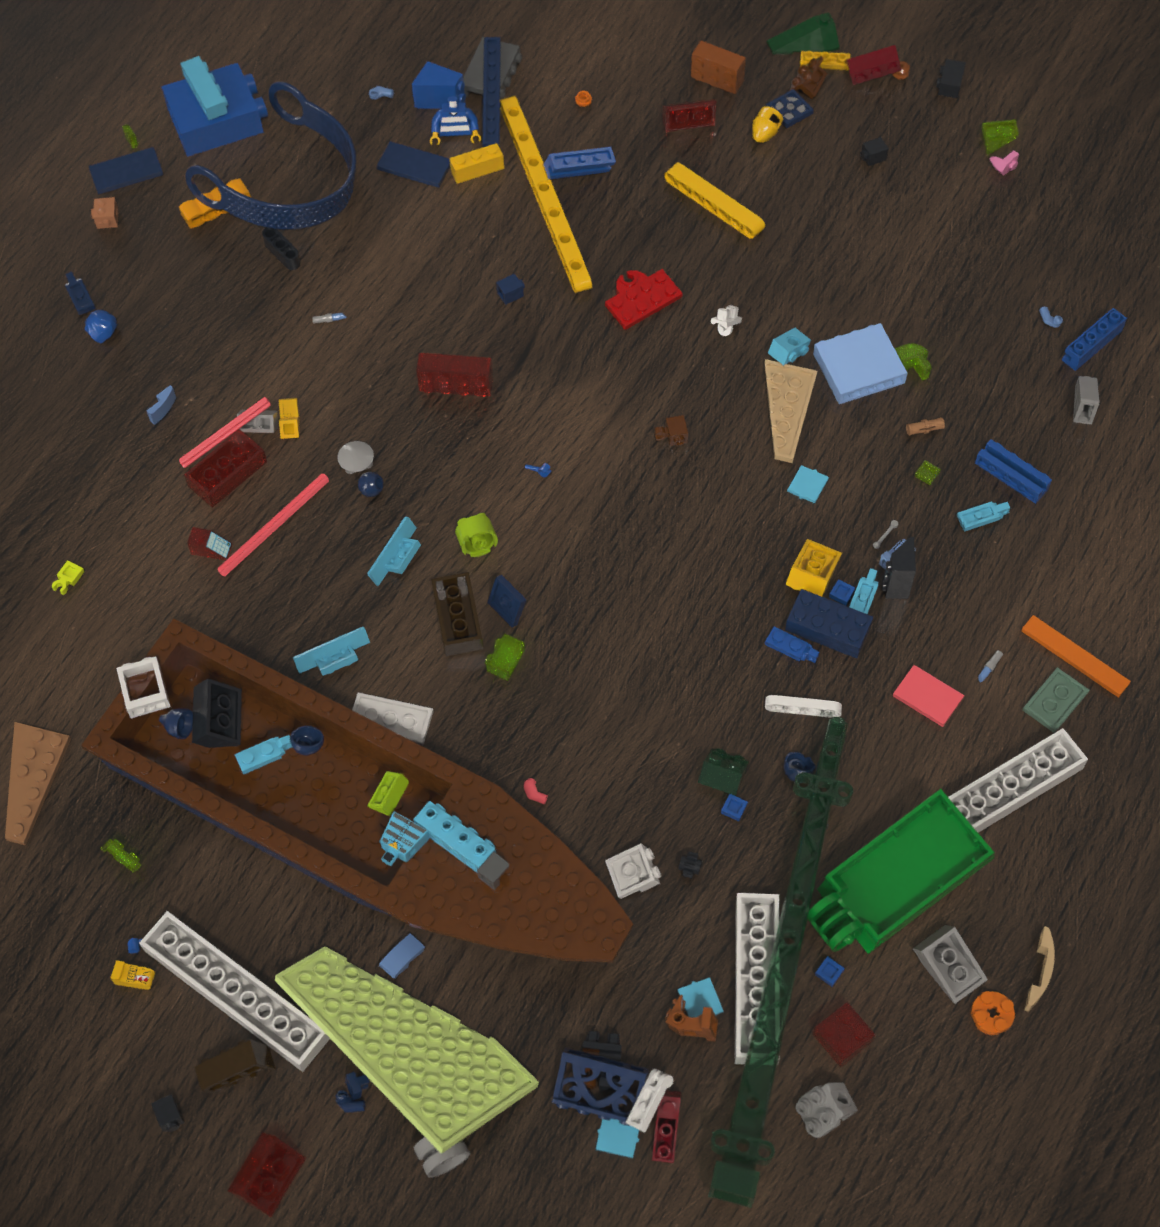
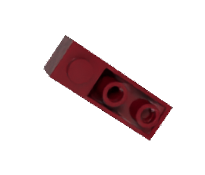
[652,1090,681,1163]

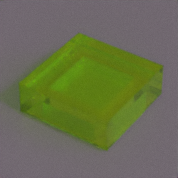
[122,124,138,148]
[915,460,941,485]

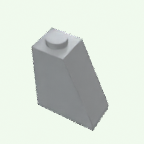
[1073,376,1099,424]

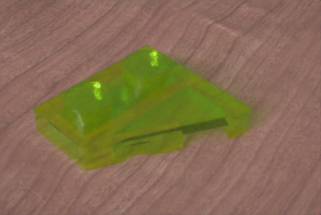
[981,119,1019,155]
[100,839,141,873]

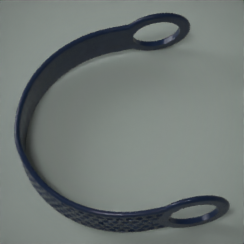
[185,82,356,229]

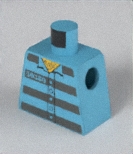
[380,811,429,866]

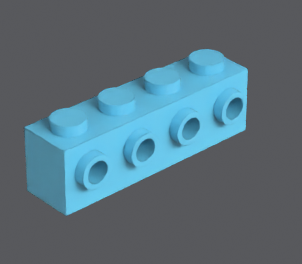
[180,56,228,120]
[413,801,496,872]

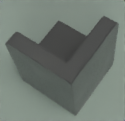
[477,852,509,890]

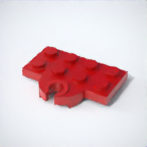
[605,269,683,330]

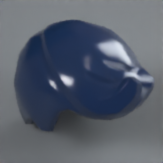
[784,752,816,783]

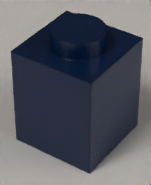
[496,274,525,305]

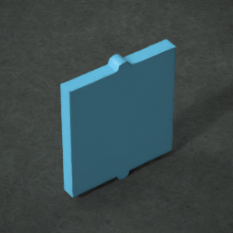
[787,465,829,503]
[677,978,723,1018]
[596,1118,639,1158]

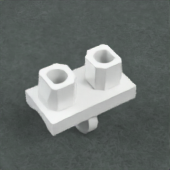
[711,305,742,336]

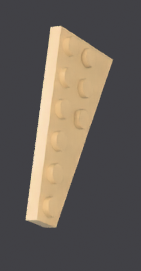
[764,359,817,463]

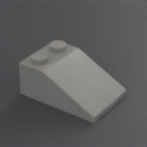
[913,925,988,1004]

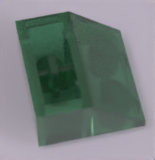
[698,748,749,796]

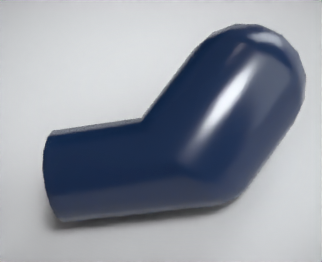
[336,1090,366,1113]

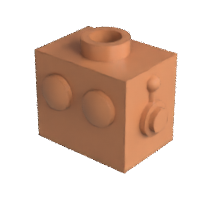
[91,197,118,229]

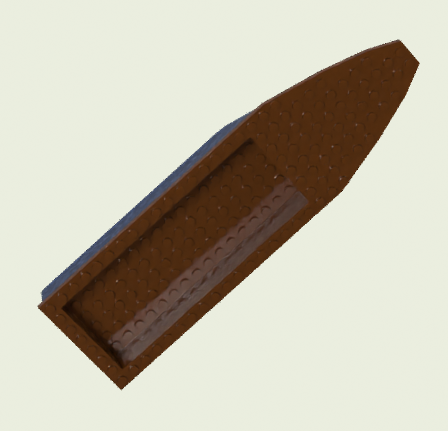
[81,618,633,963]

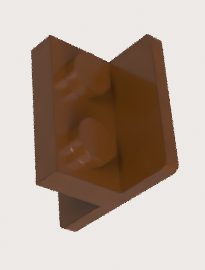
[790,56,827,99]

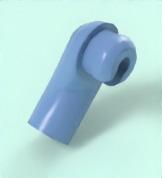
[369,86,394,99]
[1039,307,1063,328]

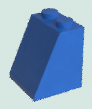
[412,61,466,109]

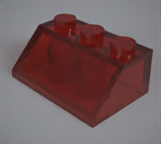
[662,99,716,132]
[227,1132,306,1217]

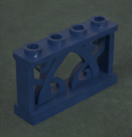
[552,1047,649,1126]

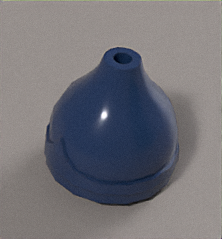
[159,708,193,739]

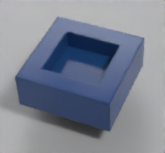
[829,579,855,606]
[721,794,748,821]
[815,956,845,987]

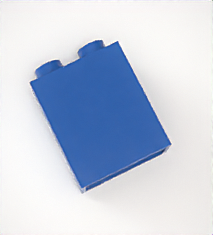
[161,63,268,157]

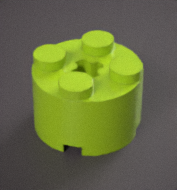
[455,513,498,557]

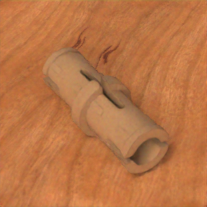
[906,417,945,436]

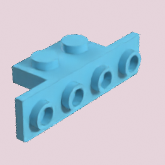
[368,517,421,586]
[293,627,370,676]

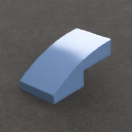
[146,385,176,425]
[379,934,425,979]

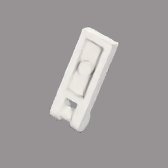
[626,1069,673,1133]

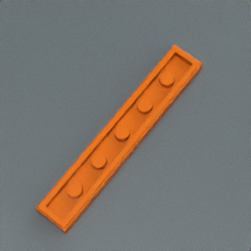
[1021,615,1131,698]

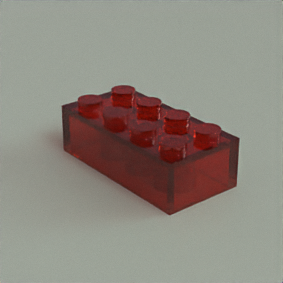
[416,353,493,397]
[184,429,267,508]

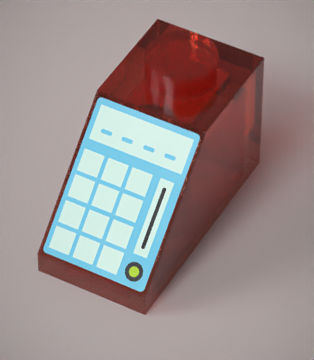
[187,527,232,561]

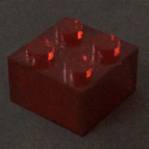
[813,1002,875,1068]

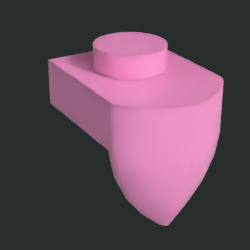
[990,150,1019,175]

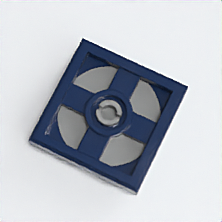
[767,89,814,128]

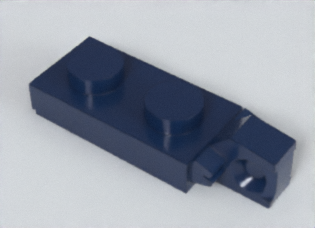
[65,272,95,315]

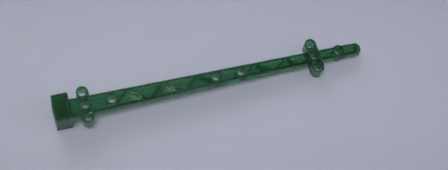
[708,717,853,1208]

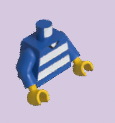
[430,96,482,145]

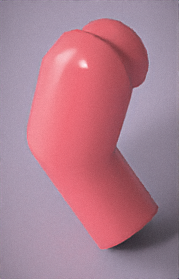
[523,778,548,804]

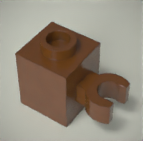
[654,415,688,446]

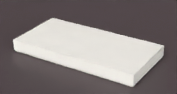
[352,692,434,746]

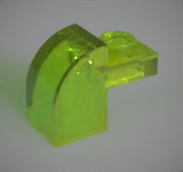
[895,343,931,381]

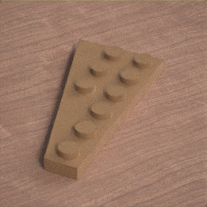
[5,722,71,845]

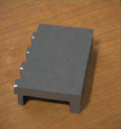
[463,37,522,99]

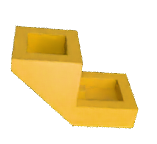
[279,398,299,439]

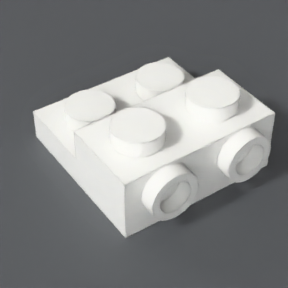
[605,844,661,899]

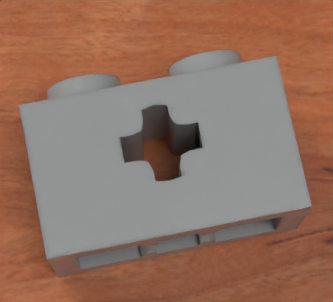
[237,410,278,433]

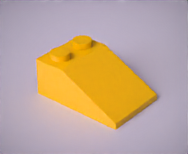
[786,539,842,597]

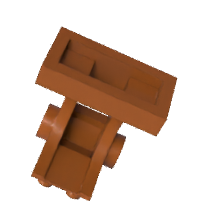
[665,995,718,1041]

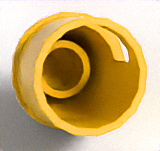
[752,106,783,143]

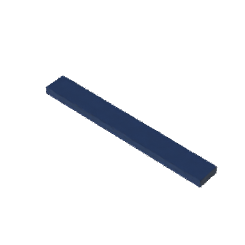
[482,37,501,147]

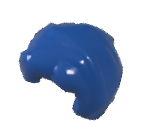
[84,310,117,343]

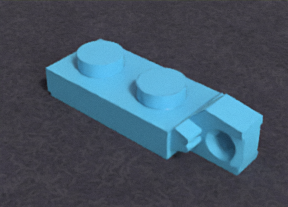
[957,501,1010,532]
[849,568,879,614]
[235,735,292,774]

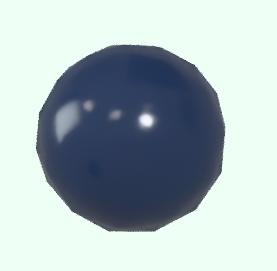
[358,472,384,497]

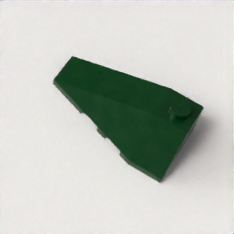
[767,12,840,54]

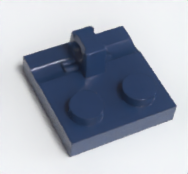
[487,575,526,627]

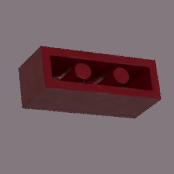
[847,45,902,85]

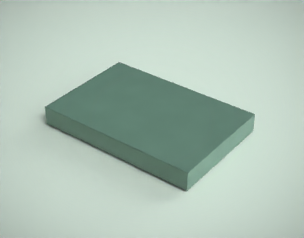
[1022,667,1090,733]

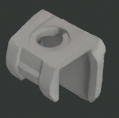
[796,1083,858,1138]

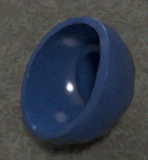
[290,726,324,756]

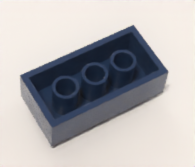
[785,589,873,659]

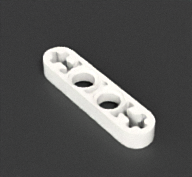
[765,695,842,718]

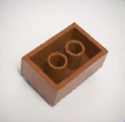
[691,41,746,94]

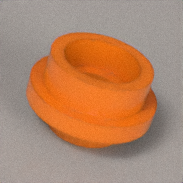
[575,91,592,107]

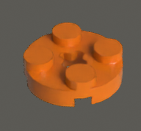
[971,991,1015,1035]

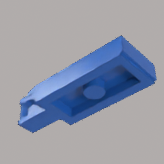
[765,627,819,663]

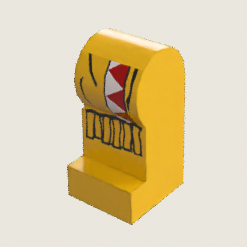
[111,960,155,989]

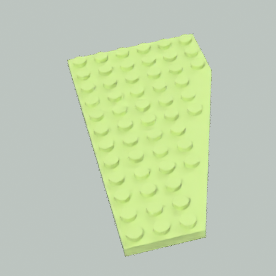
[275,947,539,1154]

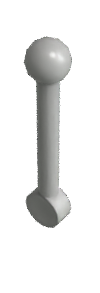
[873,520,898,549]

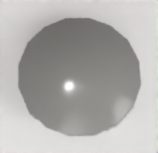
[338,441,374,474]

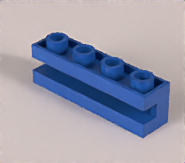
[543,147,616,179]
[1062,308,1127,371]
[975,439,1052,504]

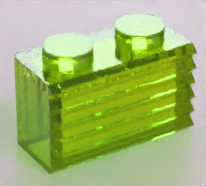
[485,634,525,681]

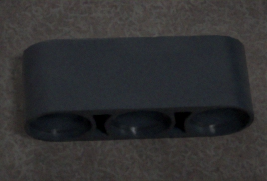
[262,227,301,270]

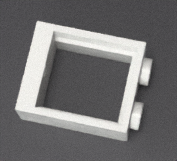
[116,657,171,718]

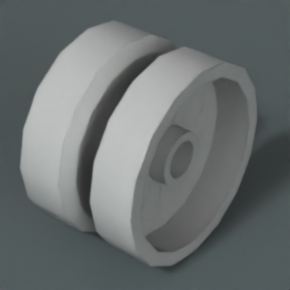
[414,1137,470,1178]

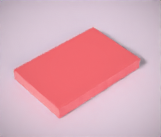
[893,665,964,727]

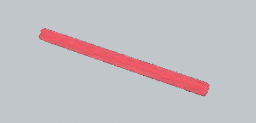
[217,473,329,576]

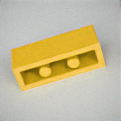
[449,143,504,184]

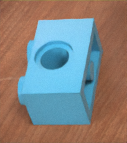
[768,328,811,366]

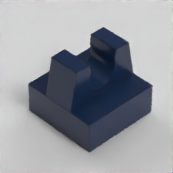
[345,1072,370,1101]

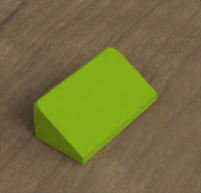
[368,771,409,816]

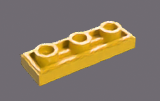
[800,51,850,70]

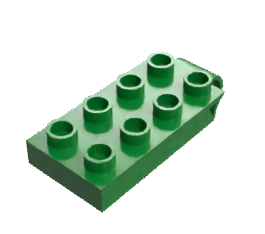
[806,789,995,954]

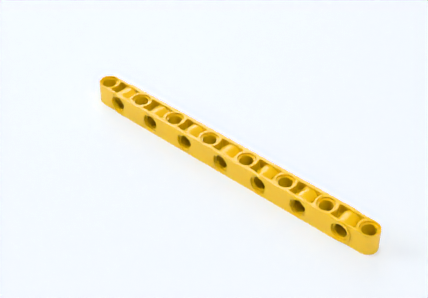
[500,96,592,293]

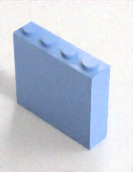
[813,323,907,404]

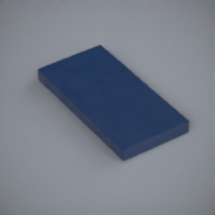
[377,141,450,188]
[88,147,163,194]

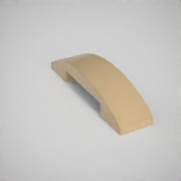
[1024,927,1055,1012]

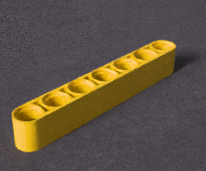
[664,163,765,239]

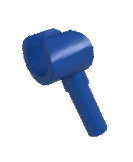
[525,463,551,478]
[128,938,142,954]

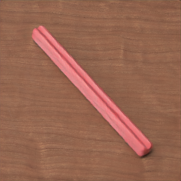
[179,397,271,468]

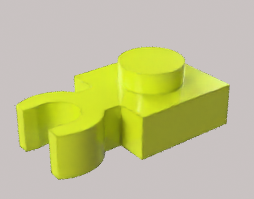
[52,560,85,595]

